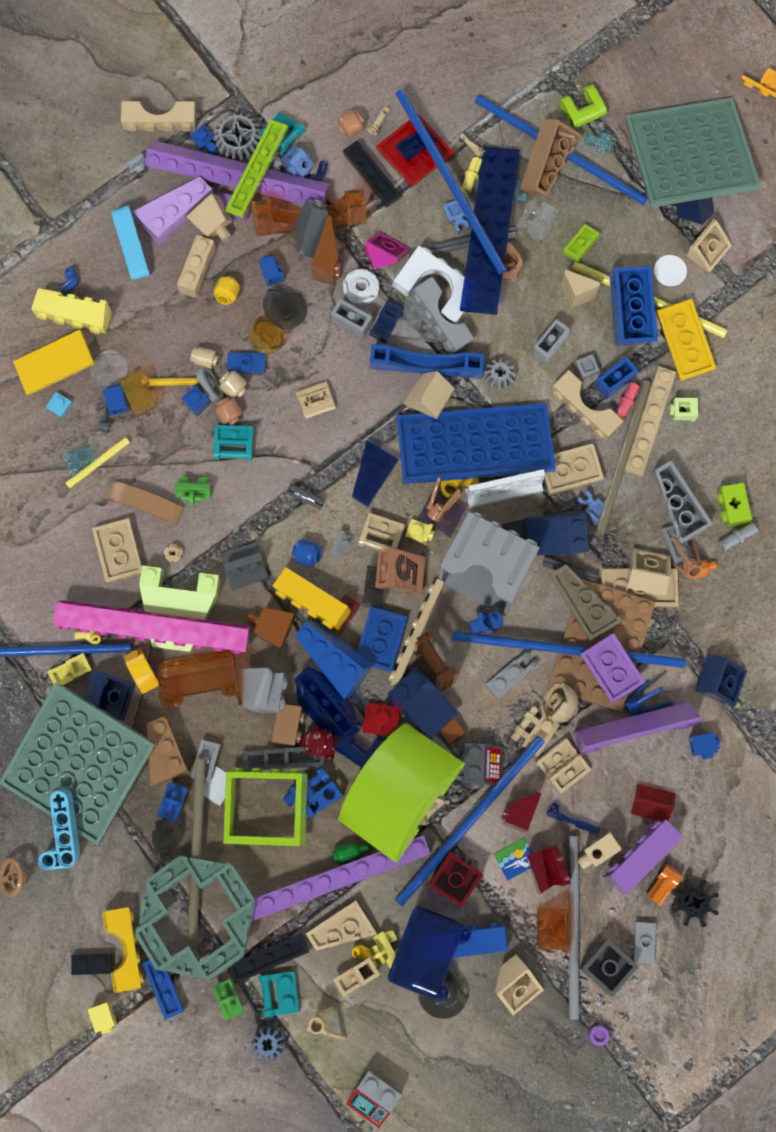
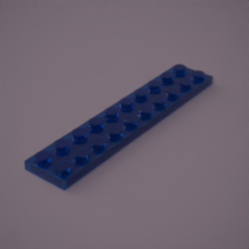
[460,146,520,315]

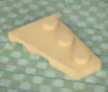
[305,900,377,951]

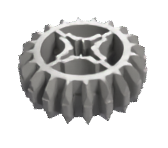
[213,111,261,161]

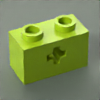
[717,483,752,527]

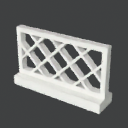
[465,469,545,509]

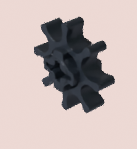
[670,879,719,927]

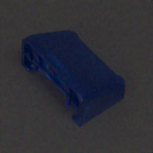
[388,906,472,1004]

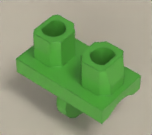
[175,476,211,506]
[212,978,245,1021]

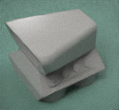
[240,668,287,713]

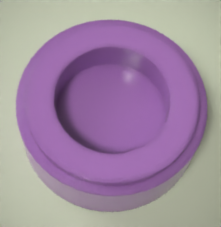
[589,1025,610,1046]

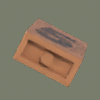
[375,548,425,596]

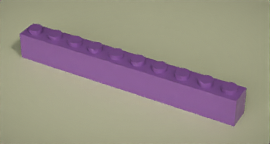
[145,140,330,205]
[252,835,430,921]

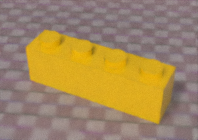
[272,567,351,630]

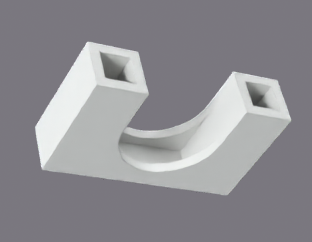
[392,246,480,324]

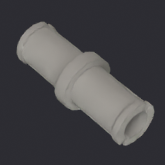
[719,522,758,551]

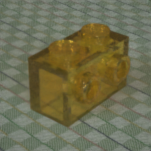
[118,370,158,417]

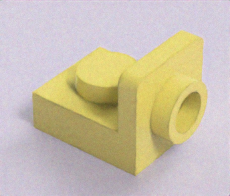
[405,519,435,545]

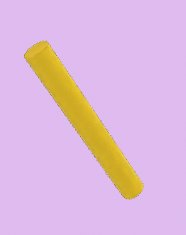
[143,378,200,386]

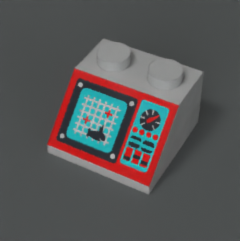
[346,1070,402,1128]

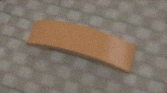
[107,481,184,525]

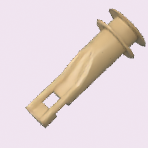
[367,107,390,135]
[460,133,486,159]

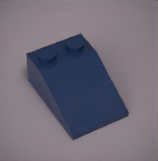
[525,510,589,555]
[388,667,458,740]

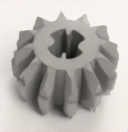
[484,358,516,391]

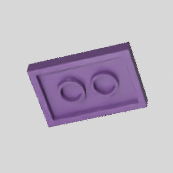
[580,633,645,703]

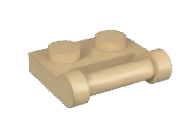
[358,513,405,550]

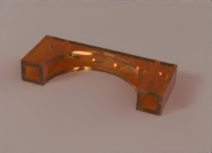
[251,189,366,236]

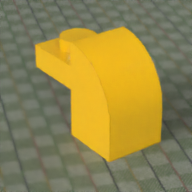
[123,647,160,694]

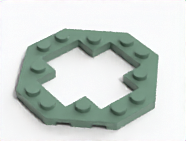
[135,856,256,980]

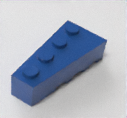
[295,619,373,699]

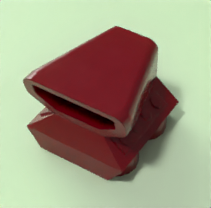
[526,845,571,894]

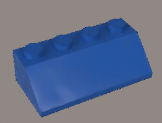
[609,266,658,346]

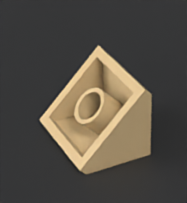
[687,219,732,272]
[561,269,601,309]
[404,371,454,419]

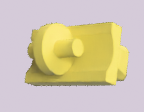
[371,930,406,969]

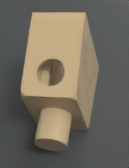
[186,193,232,241]
[577,831,622,870]

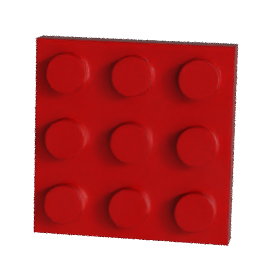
[376,113,454,188]

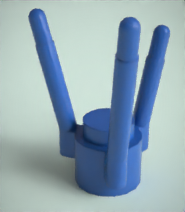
[624,680,673,716]

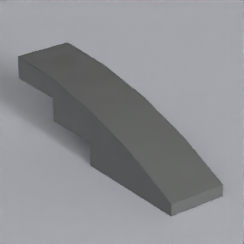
[243,747,324,772]

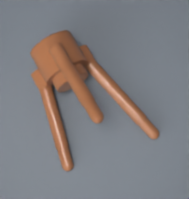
[426,477,462,522]
[671,537,704,578]

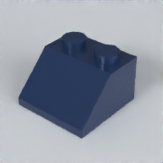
[696,654,747,707]
[83,670,135,721]

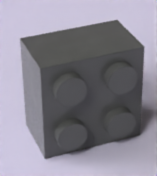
[579,939,639,997]

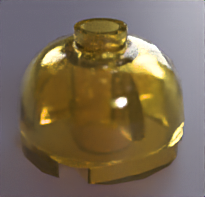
[248,316,286,355]

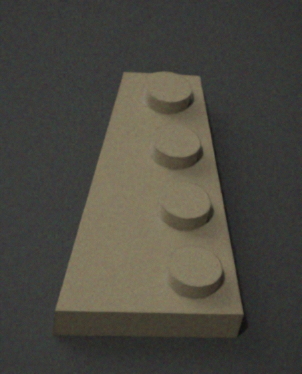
[549,565,623,641]

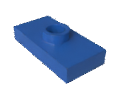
[227,353,265,373]

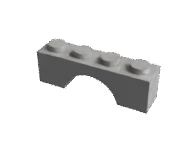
[410,277,474,354]

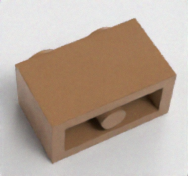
[271,704,305,747]

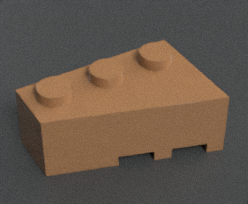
[147,716,190,788]

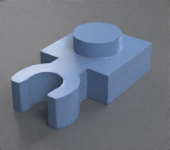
[443,200,469,234]
[577,491,604,526]

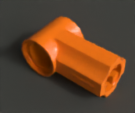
[646,863,683,906]

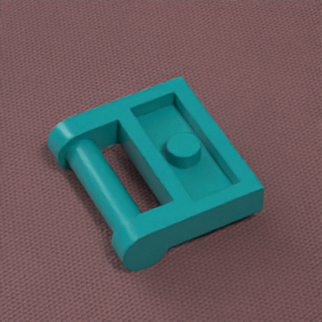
[258,112,306,153]
[214,425,253,461]
[258,971,300,1017]

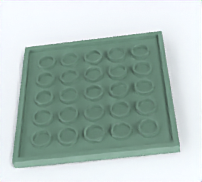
[625,97,761,208]
[0,682,157,845]

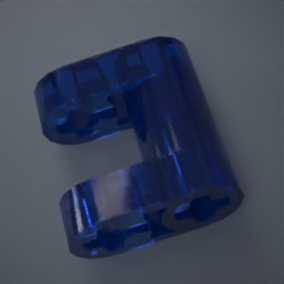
[335,720,386,768]

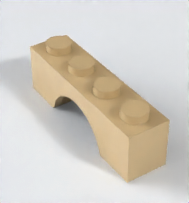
[121,101,197,132]
[551,370,623,441]

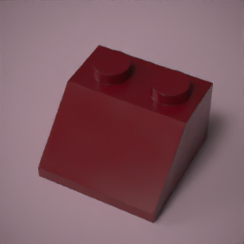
[501,792,542,833]

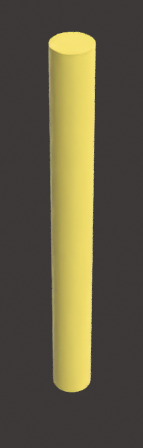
[65,437,130,488]

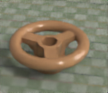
[0,857,27,898]

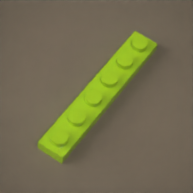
[226,119,288,218]

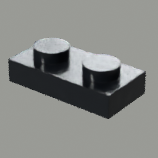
[71,953,113,975]

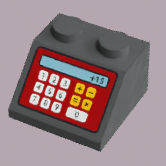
[463,743,503,786]

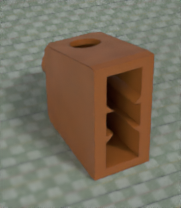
[246,608,295,651]

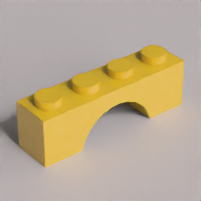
[102,907,143,993]

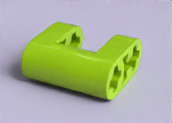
[559,84,607,130]

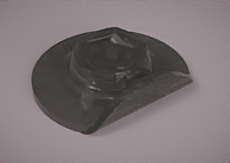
[263,289,307,329]
[418,966,469,1019]

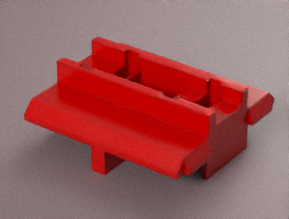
[362,703,401,737]

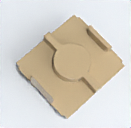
[296,381,336,419]

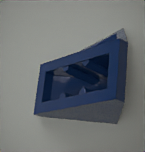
[675,197,714,225]

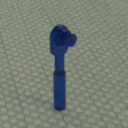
[546,803,601,835]

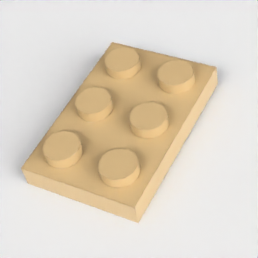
[544,444,604,495]
[92,518,142,584]

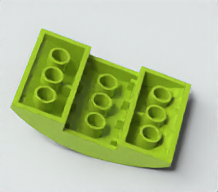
[338,723,465,863]

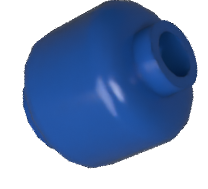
[292,540,322,566]

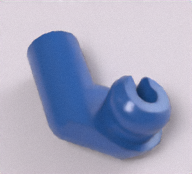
[59,267,78,295]

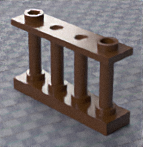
[414,632,458,692]

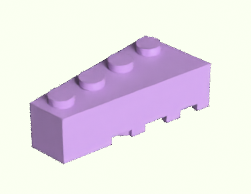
[132,176,213,245]

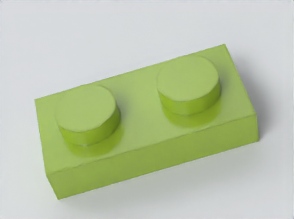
[563,224,600,263]

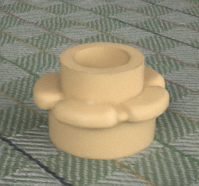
[164,544,183,562]

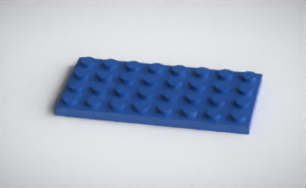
[396,403,556,484]

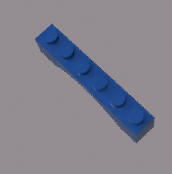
[370,344,484,379]

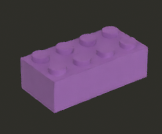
[606,820,683,894]

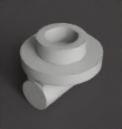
[126,153,146,173]

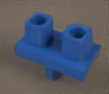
[470,612,504,634]
[157,782,188,822]

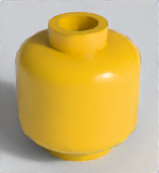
[213,276,240,305]

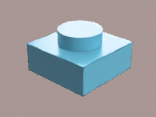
[46,392,73,419]

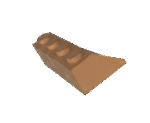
[520,119,582,197]

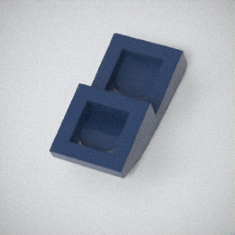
[369,300,404,344]

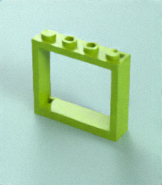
[223,768,308,846]

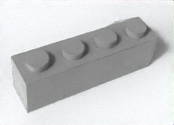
[652,461,713,545]

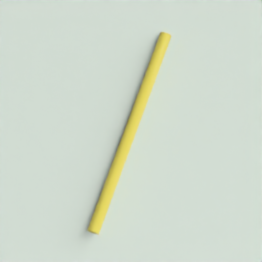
[572,262,727,338]

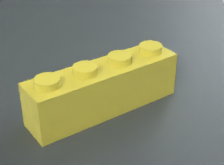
[31,288,112,334]

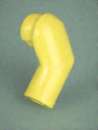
[73,630,101,644]

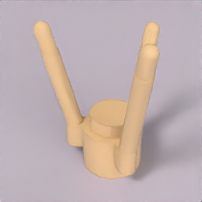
[306,1006,346,1040]

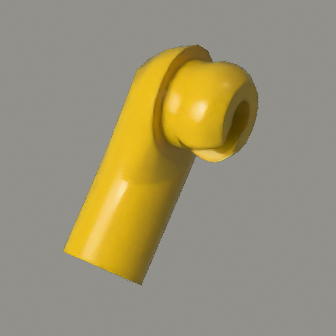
[351,945,378,967]

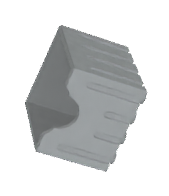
[438,512,540,616]

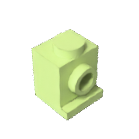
[669,398,698,421]

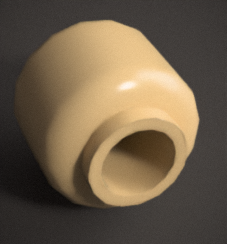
[219,371,247,398]

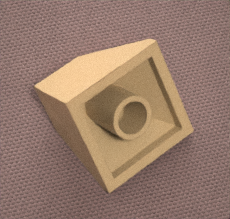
[495,954,544,1016]

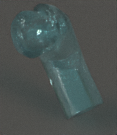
[513,180,527,204]

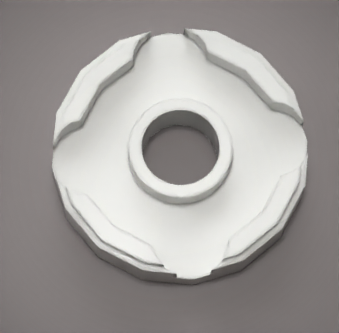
[343,269,379,306]

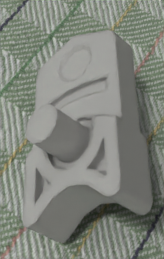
[330,530,353,559]

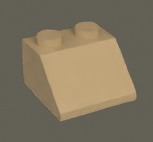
[627,548,671,596]

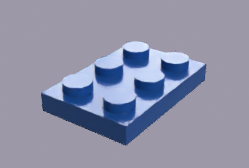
[357,606,408,673]

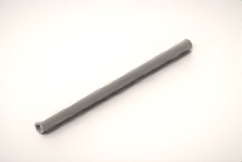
[569,836,579,1020]

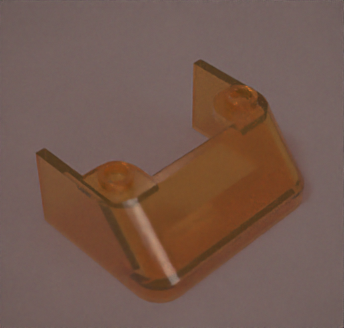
[158,650,243,719]

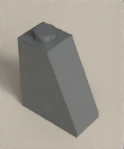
[288,199,328,258]

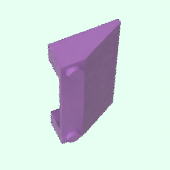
[574,700,702,755]

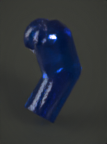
[309,161,328,182]

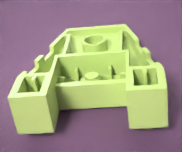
[139,566,221,652]

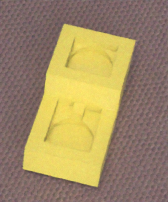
[47,653,92,686]

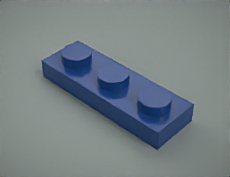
[142,960,184,1020]

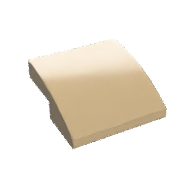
[535,737,591,794]

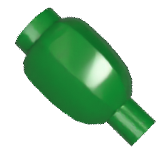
[332,843,369,865]

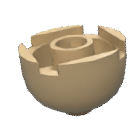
[541,683,579,723]

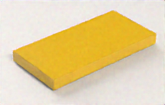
[656,299,717,381]
[13,330,95,396]

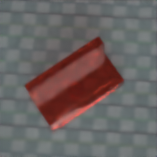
[631,784,675,822]

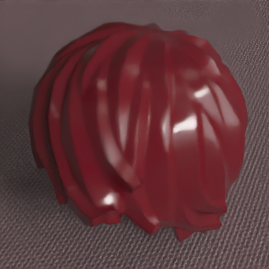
[298,728,336,760]

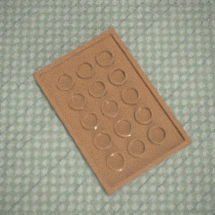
[547,579,656,713]

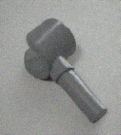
[99,406,111,433]

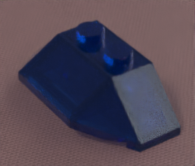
[294,666,359,738]

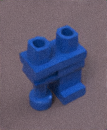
[283,766,343,819]

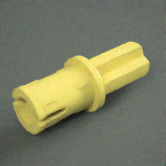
[460,157,483,193]

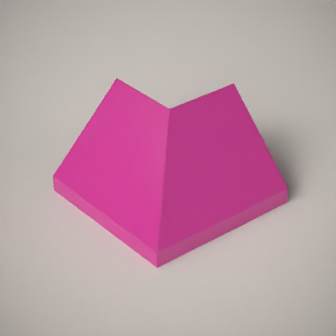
[365,231,411,269]

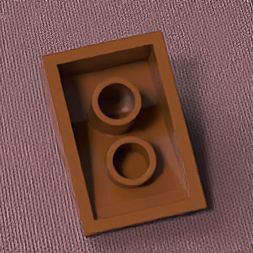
[311,215,341,285]

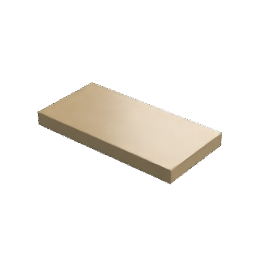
[600,568,679,607]

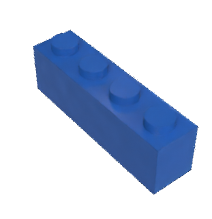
[425,923,508,961]

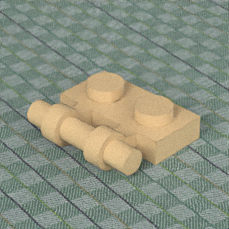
[510,706,560,757]

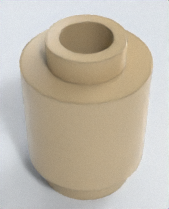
[190,347,219,369]

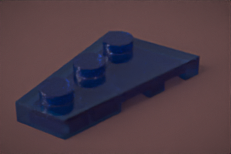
[352,440,399,507]

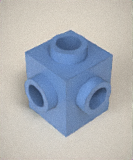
[281,146,314,177]

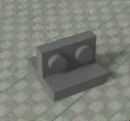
[221,542,269,591]

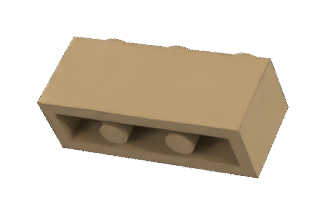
[177,235,216,298]

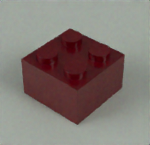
[428,852,484,908]

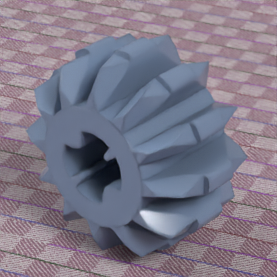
[251,1027,285,1062]

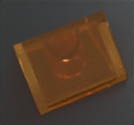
[537,908,571,950]

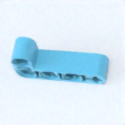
[111,205,150,281]
[38,788,80,870]

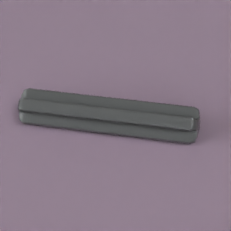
[542,556,598,583]

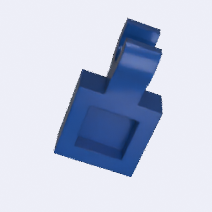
[189,124,218,155]

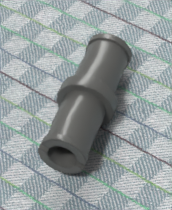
[286,483,326,510]

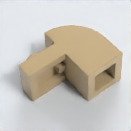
[332,958,380,998]

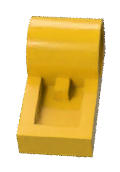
[440,478,479,500]

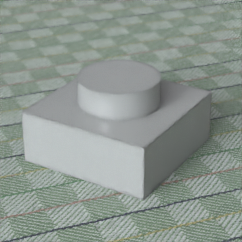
[575,354,600,380]

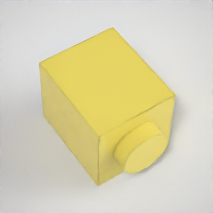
[88,1002,117,1035]

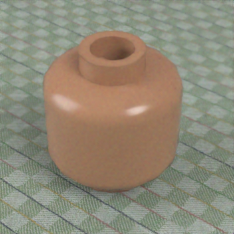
[336,110,364,138]
[214,397,242,426]

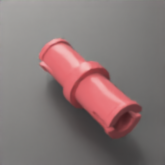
[616,382,640,421]

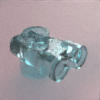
[583,132,614,153]
[62,447,96,475]

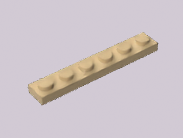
[624,366,676,477]
[389,579,444,688]

